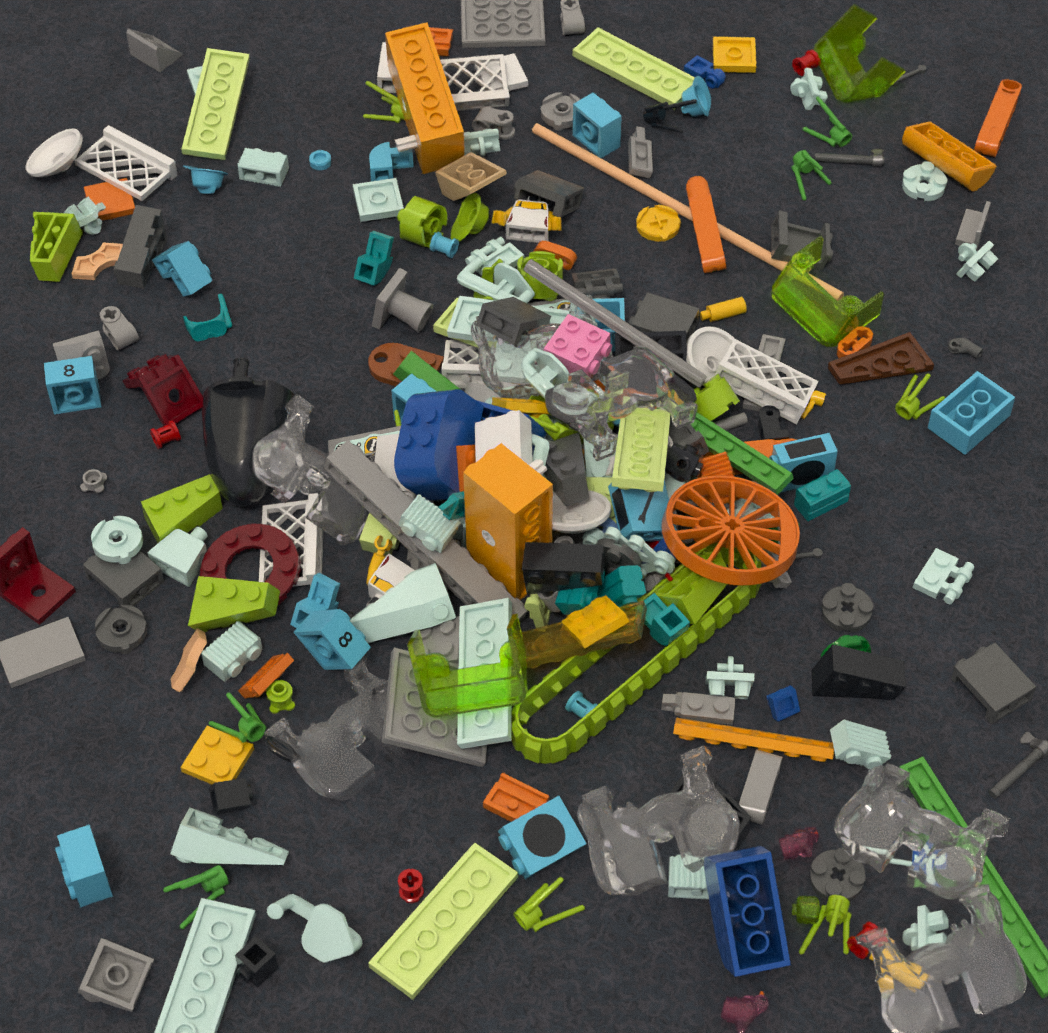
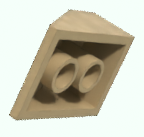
[435,152,507,201]

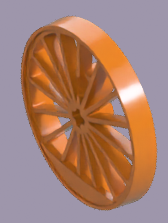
[662,475,800,585]

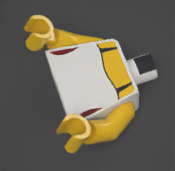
[492,195,561,243]
[366,535,441,606]

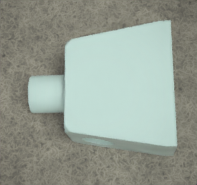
[148,527,208,587]

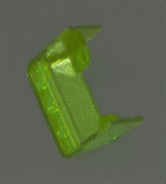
[813,4,906,103]
[771,235,884,347]
[407,614,528,717]

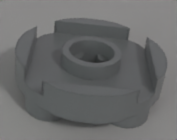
[595,538,641,576]
[821,583,874,632]
[95,604,148,654]
[810,848,866,902]

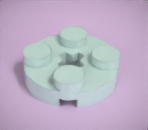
[902,162,947,201]
[91,516,143,564]

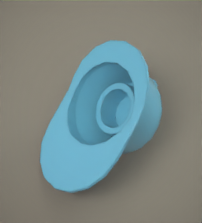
[681,76,711,117]
[183,165,228,194]

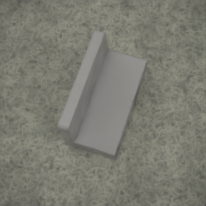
[955,201,991,250]

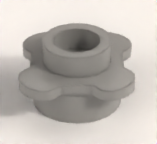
[80,469,107,493]

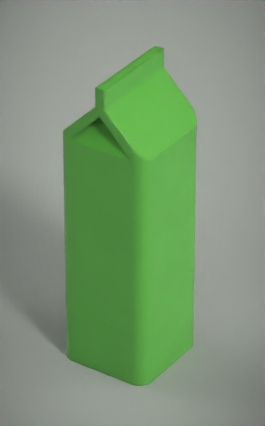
[393,351,461,391]

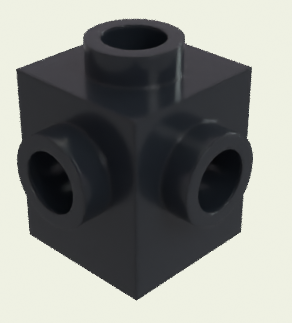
[665,443,704,482]

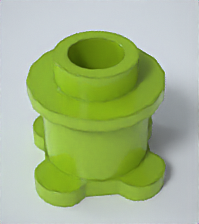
[266,680,295,714]

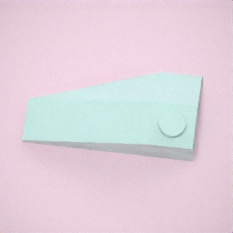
[350,563,456,643]
[170,808,289,865]

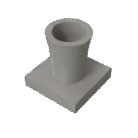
[372,268,434,333]

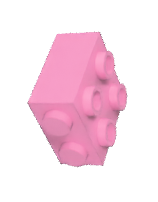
[544,314,612,382]

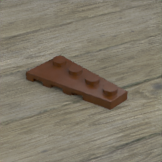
[828,332,934,385]

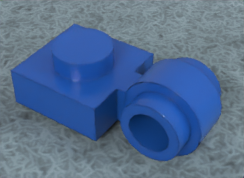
[684,55,726,88]

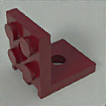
[122,354,203,426]
[0,527,76,625]

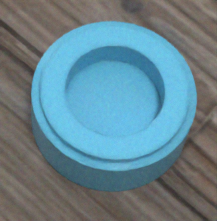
[309,150,331,170]

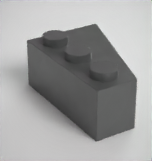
[114,205,167,289]
[534,432,589,506]

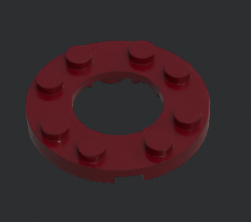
[200,524,301,606]

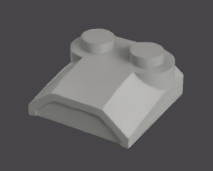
[53,330,110,379]
[78,938,154,1012]

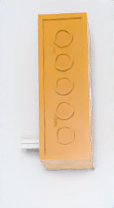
[385,22,464,174]
[463,443,553,600]

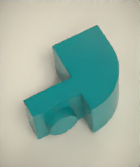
[354,231,394,285]
[634,593,690,646]

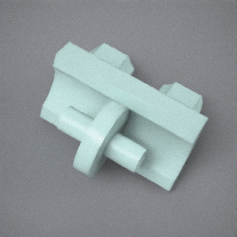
[790,68,827,110]
[464,128,500,156]
[64,196,106,235]
[956,241,998,282]
[706,656,754,699]
[902,905,949,964]

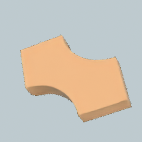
[72,243,123,280]
[171,628,207,692]

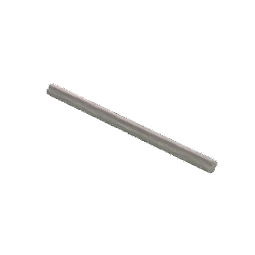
[524,259,707,387]

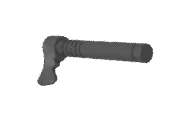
[815,149,885,167]
[989,732,1048,799]

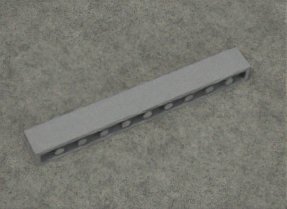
[324,440,527,630]

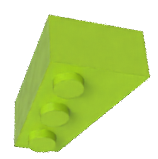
[30,212,82,282]
[651,551,727,625]

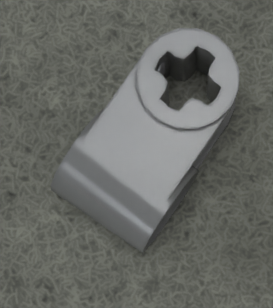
[560,0,585,36]
[472,106,515,140]
[100,306,139,351]

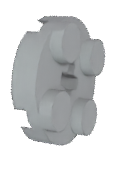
[541,93,580,131]

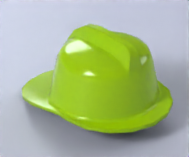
[451,193,489,241]

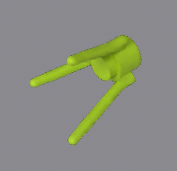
[363,81,405,123]
[895,374,945,420]
[513,877,585,932]
[799,895,852,954]

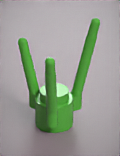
[803,96,852,147]
[791,150,832,201]
[209,693,267,743]
[163,865,229,929]

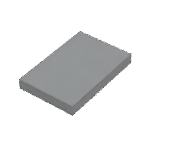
[0,617,86,688]

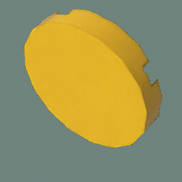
[636,205,681,242]

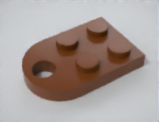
[368,343,444,386]

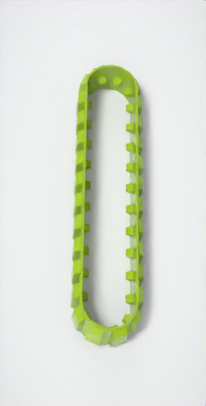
[511,543,762,764]

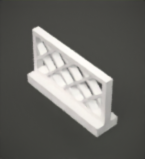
[440,54,510,111]
[75,125,177,201]
[714,339,819,424]
[442,340,497,388]
[259,493,324,587]

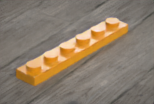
[673,718,834,762]

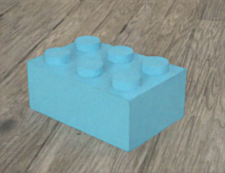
[928,371,1015,455]

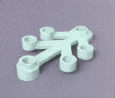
[583,527,675,580]

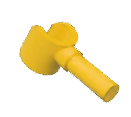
[801,391,826,419]

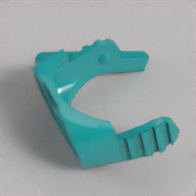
[183,294,232,342]

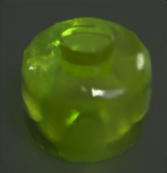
[792,896,819,924]

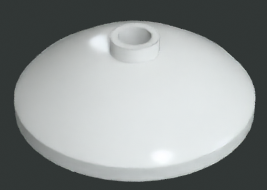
[26,129,83,178]
[686,327,748,386]
[552,490,611,534]

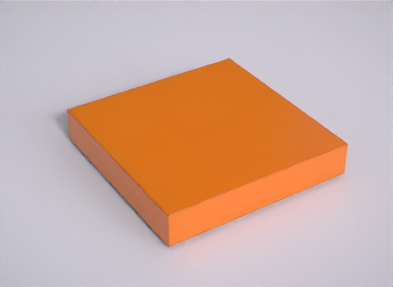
[84,178,135,221]

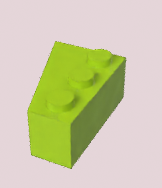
[141,474,223,543]
[188,576,280,632]

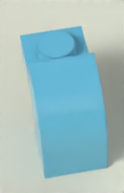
[369,142,413,182]
[290,573,340,628]

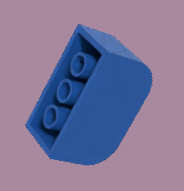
[394,389,484,500]
[704,846,791,977]

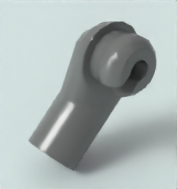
[948,338,984,359]

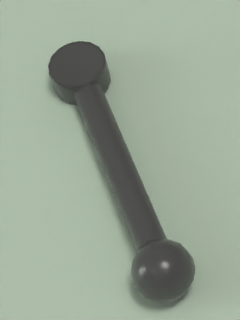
[890,65,926,86]
[795,548,823,559]

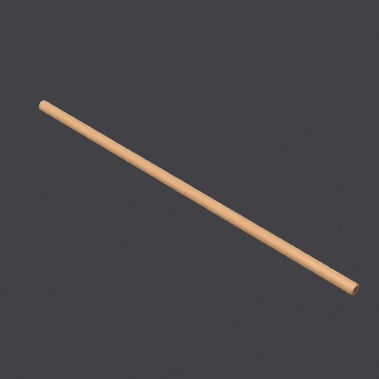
[532,123,844,302]

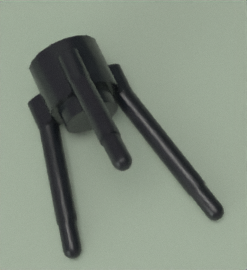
[643,99,697,133]

